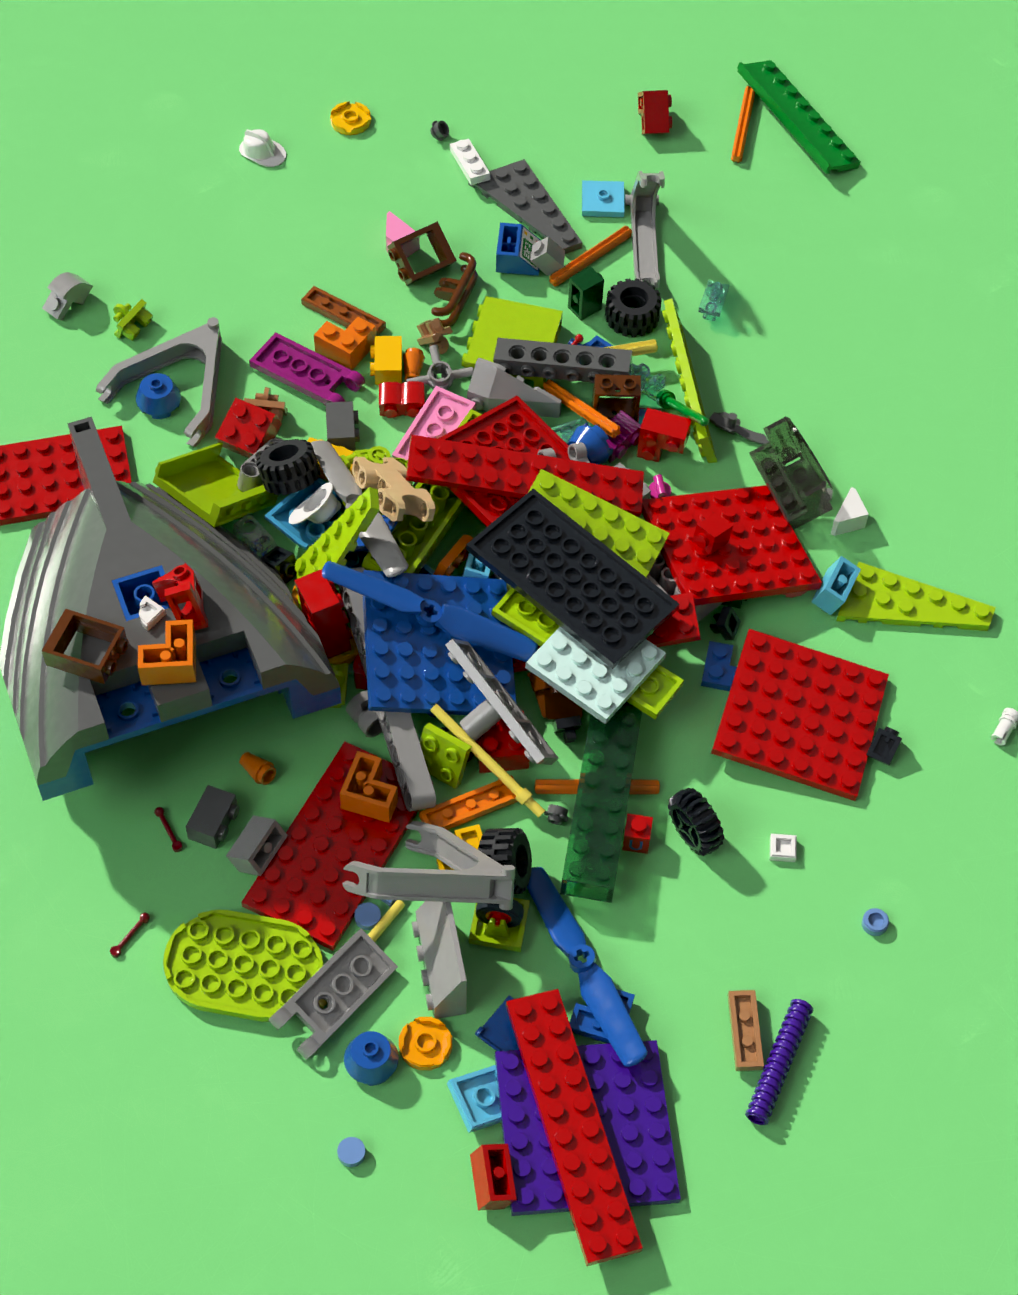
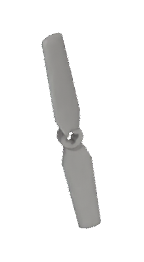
[311,440,409,578]

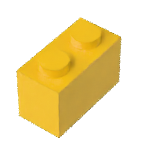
[370,336,402,385]

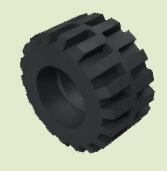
[605,279,662,337]
[256,439,321,495]
[478,828,532,894]

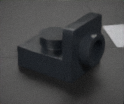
[261,546,297,584]
[866,727,902,766]

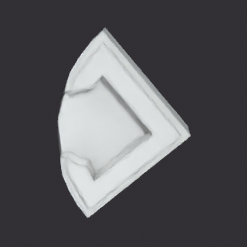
[139,595,166,631]

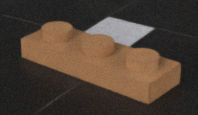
[727,990,764,1071]

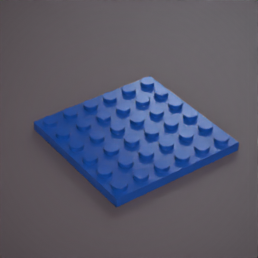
[362,570,516,715]

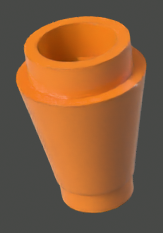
[403,348,425,380]
[239,752,276,785]

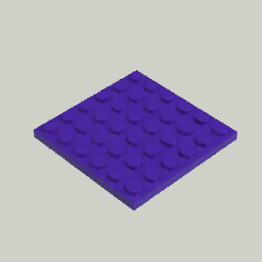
[494,1040,681,1216]

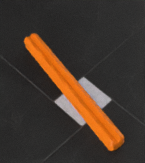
[731,86,755,163]
[549,226,632,287]
[543,379,621,438]
[535,779,660,794]

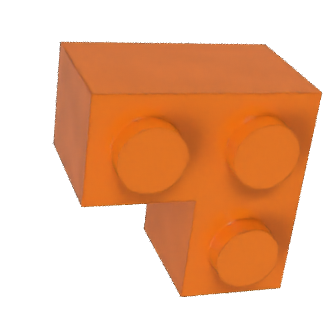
[314,317,376,370]
[138,619,196,685]
[340,751,398,823]

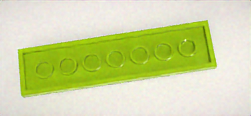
[662,298,717,463]
[491,588,684,720]

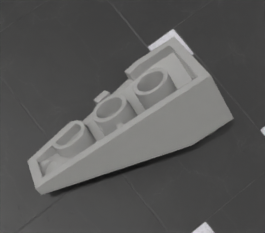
[467,357,562,418]

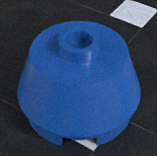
[136,373,181,419]
[568,423,613,465]
[344,1031,399,1086]

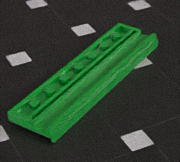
[737,60,861,174]

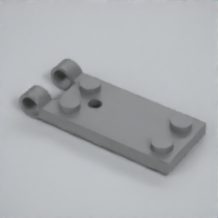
[268,928,398,1060]

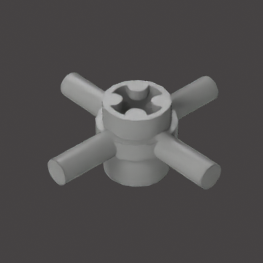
[406,345,473,391]

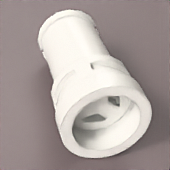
[991,708,1018,746]

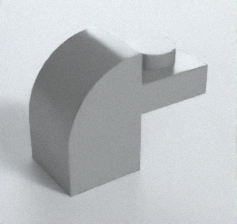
[42,272,93,321]

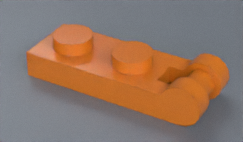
[433,535,473,576]

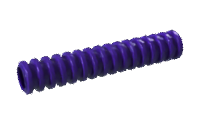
[745,999,814,1125]

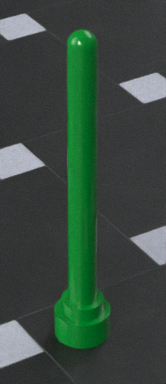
[656,390,709,426]

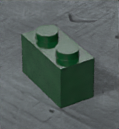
[568,266,604,321]

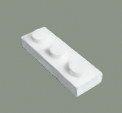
[450,139,490,185]

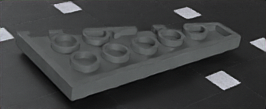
[468,159,582,254]

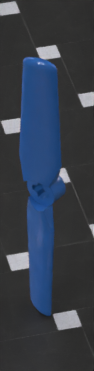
[322,561,538,662]
[527,867,648,1067]

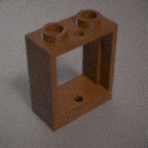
[387,221,457,286]
[592,374,641,421]
[42,609,129,684]

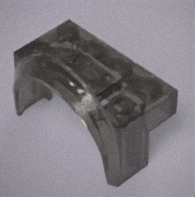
[749,417,834,530]

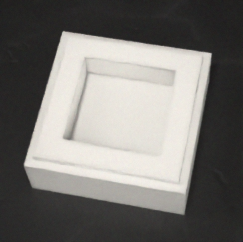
[770,834,797,862]

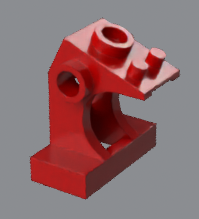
[152,563,208,631]

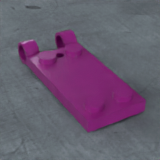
[249,332,365,406]

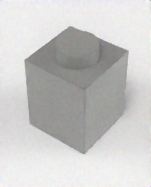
[530,236,565,276]

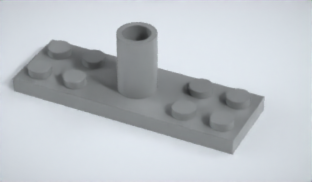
[445,639,559,765]

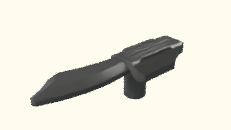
[709,412,770,446]

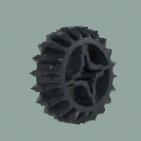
[668,788,724,856]

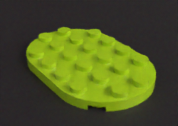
[163,910,323,1022]

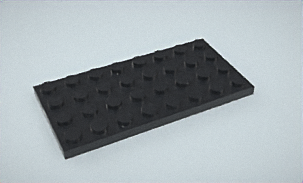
[466,489,680,669]

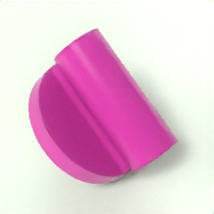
[649,474,671,498]

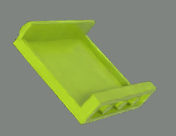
[461,296,563,389]
[153,442,278,527]

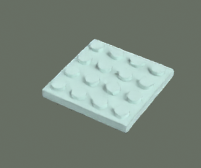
[525,627,666,724]

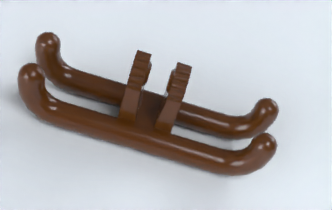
[431,252,478,327]

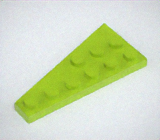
[295,487,379,613]
[836,562,996,631]

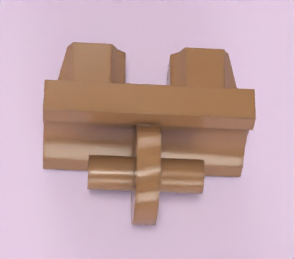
[417,318,453,354]
[244,387,288,422]

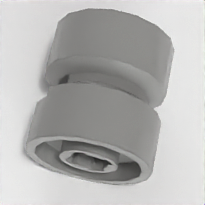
[346,690,383,738]

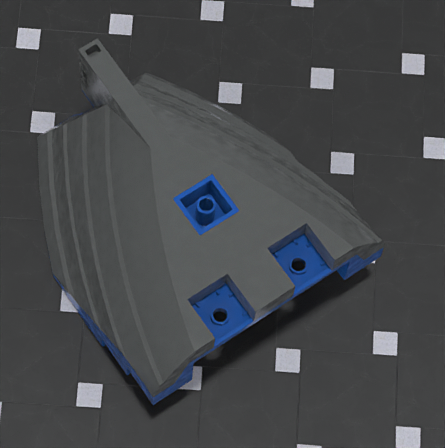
[0,416,341,801]

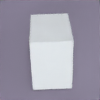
[831,487,869,536]

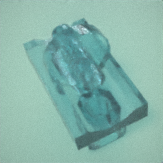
[698,280,730,321]
[631,363,666,401]

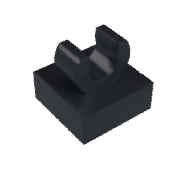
[709,606,741,640]
[553,715,582,744]

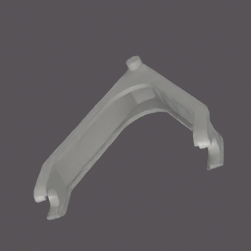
[625,171,665,289]
[96,317,223,447]
[343,821,515,910]

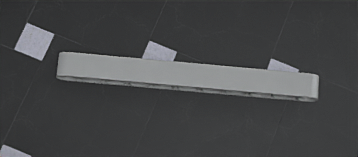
[338,567,436,812]

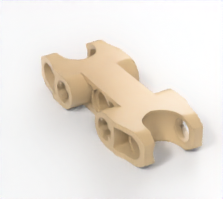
[352,457,435,522]

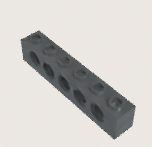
[493,338,632,383]

